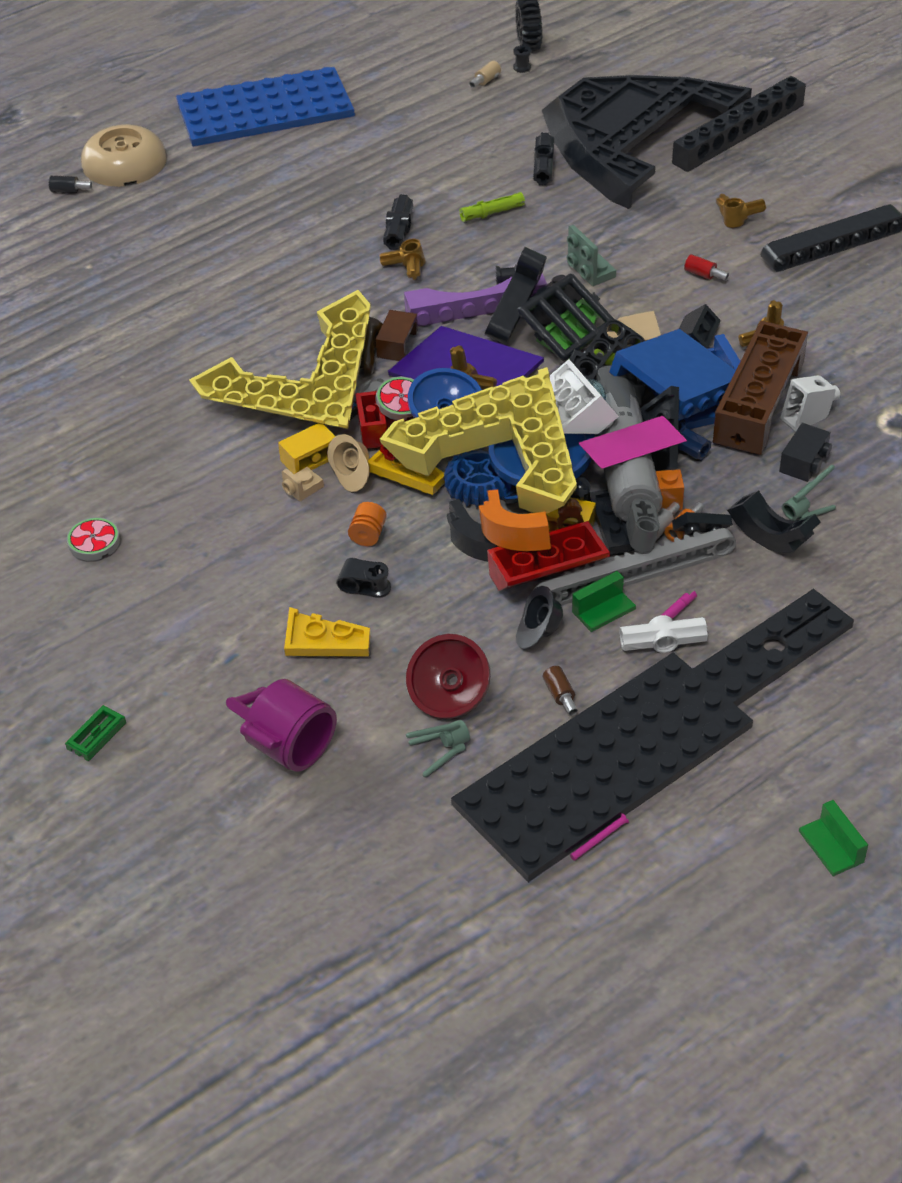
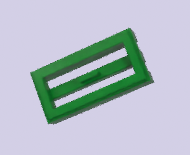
[65,705,126,762]

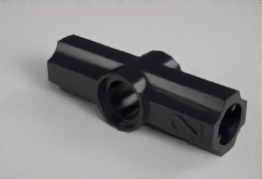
[533,132,554,185]
[383,194,413,250]

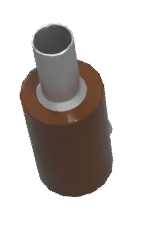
[542,666,578,716]

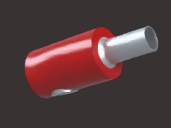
[684,254,729,281]

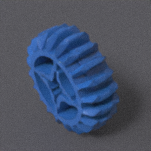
[444,448,513,508]

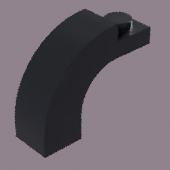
[727,490,821,553]
[447,499,499,562]

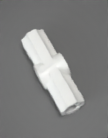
[619,615,708,653]

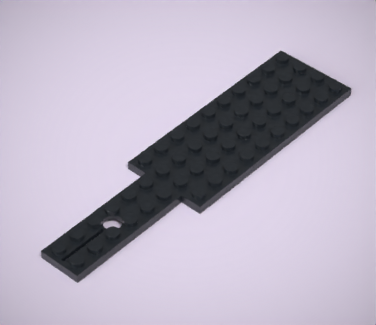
[451,588,854,883]

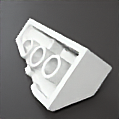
[550,359,619,434]

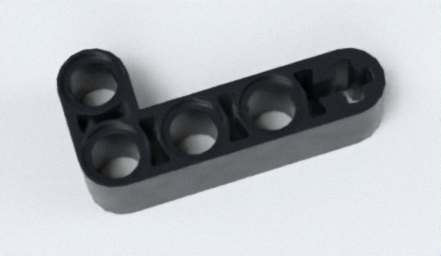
[485,247,547,345]
[575,319,645,384]

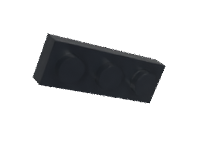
[589,489,635,555]

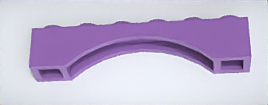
[404,273,547,327]

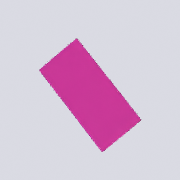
[579,416,687,469]

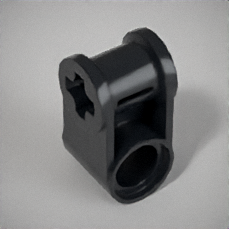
[336,558,391,598]

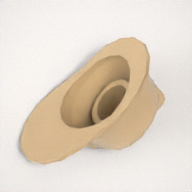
[327,434,370,492]

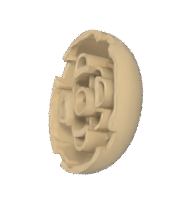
[81,125,167,187]

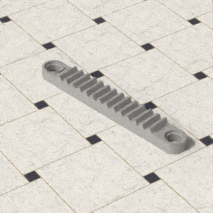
[534,528,736,605]

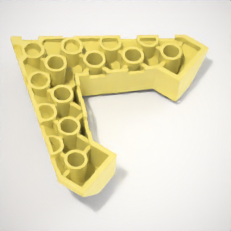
[189,290,371,429]
[380,367,577,514]

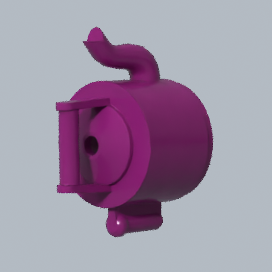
[226,679,337,772]

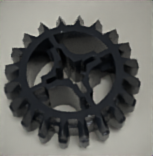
[515,0,543,51]

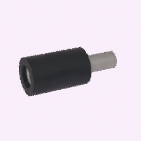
[49,175,92,193]

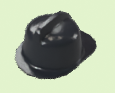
[516,586,563,649]

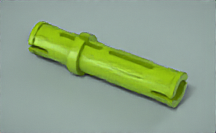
[459,192,525,222]

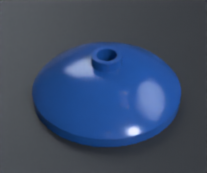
[407,368,482,418]

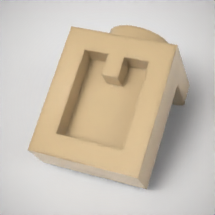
[282,467,324,501]

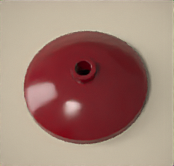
[406,634,491,719]

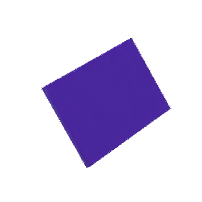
[388,326,544,386]

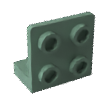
[567,225,616,286]

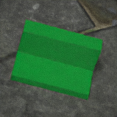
[572,571,636,632]
[799,800,868,877]

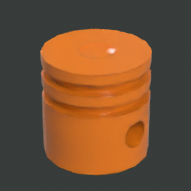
[348,502,387,546]

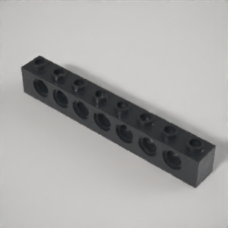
[672,76,806,172]

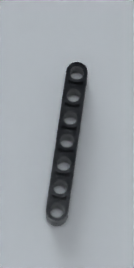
[761,204,902,272]

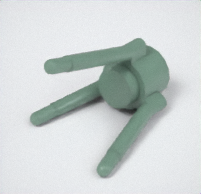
[782,465,836,520]
[406,720,470,777]

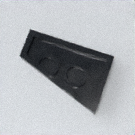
[640,386,679,471]

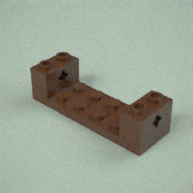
[713,321,808,455]

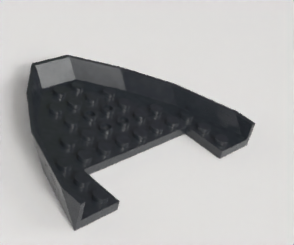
[542,75,752,209]

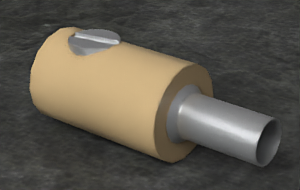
[469,61,501,88]

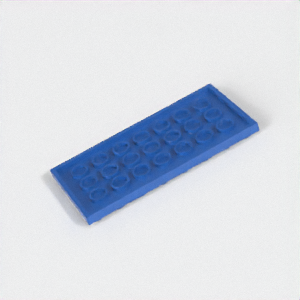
[176,67,355,147]

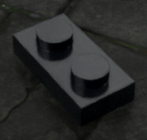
[672,512,733,535]

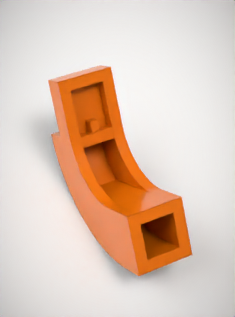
[479,489,551,551]

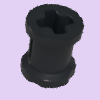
[513,45,531,73]
[495,265,516,285]

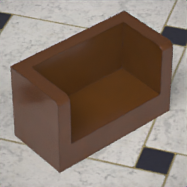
[376,310,418,361]

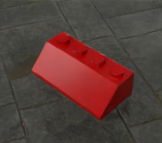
[487,521,610,591]

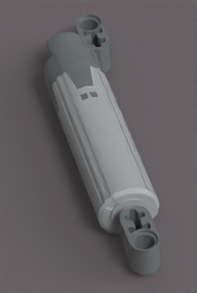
[593,366,663,552]

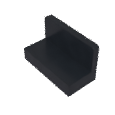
[679,304,721,349]

